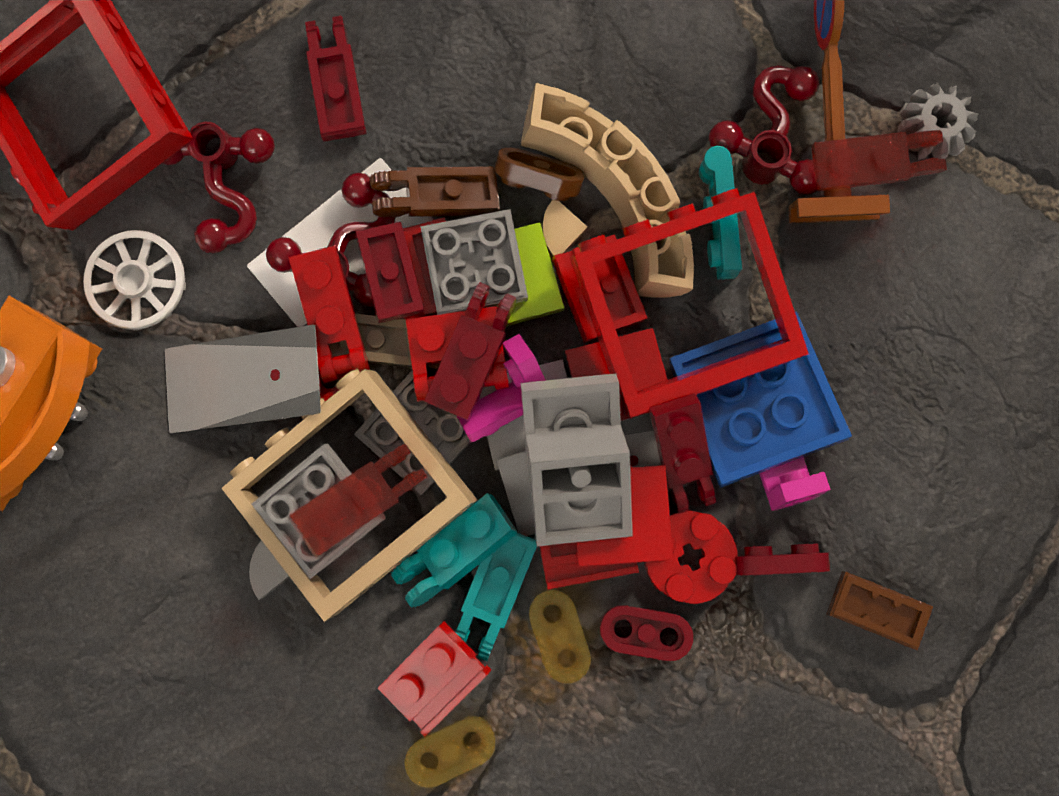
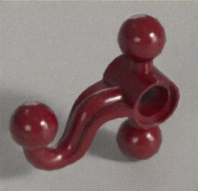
[708,65,825,195]
[162,121,275,254]
[266,172,396,307]

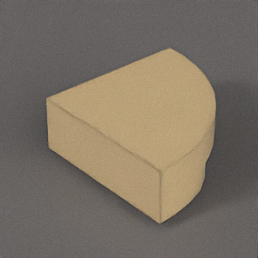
[543,199,587,258]

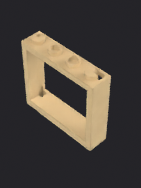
[222,369,478,622]

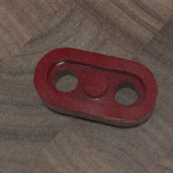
[735,543,830,575]
[599,605,694,661]

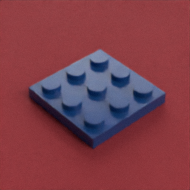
[669,312,852,488]

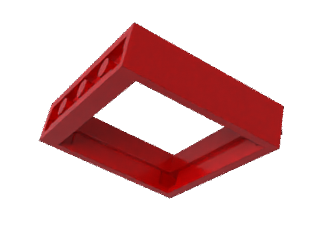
[0,0,193,230]
[570,188,809,418]

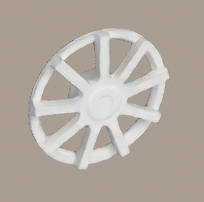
[83,230,186,331]

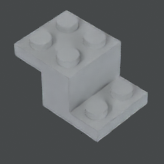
[521,374,633,546]

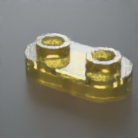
[529,590,591,683]
[405,716,496,788]

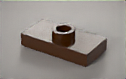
[826,571,933,651]

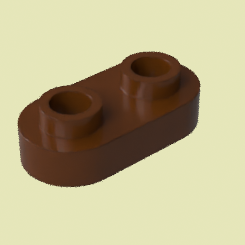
[494,148,585,201]

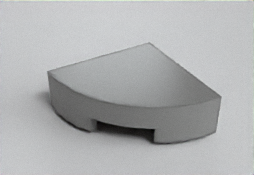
[249,540,290,600]

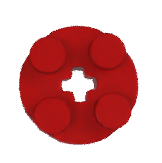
[644,511,738,604]

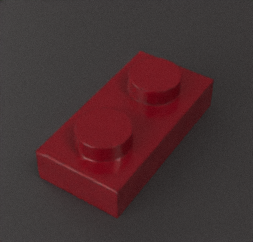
[356,222,424,324]

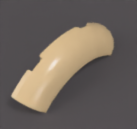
[521,83,694,297]

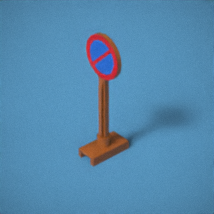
[789,0,890,224]

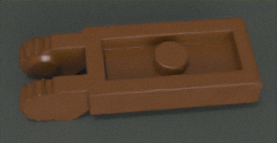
[370,167,500,218]

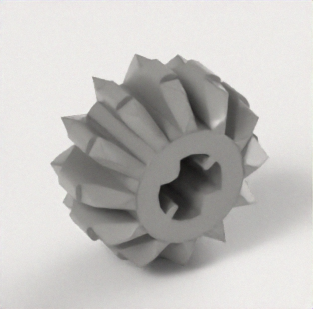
[897,83,978,163]

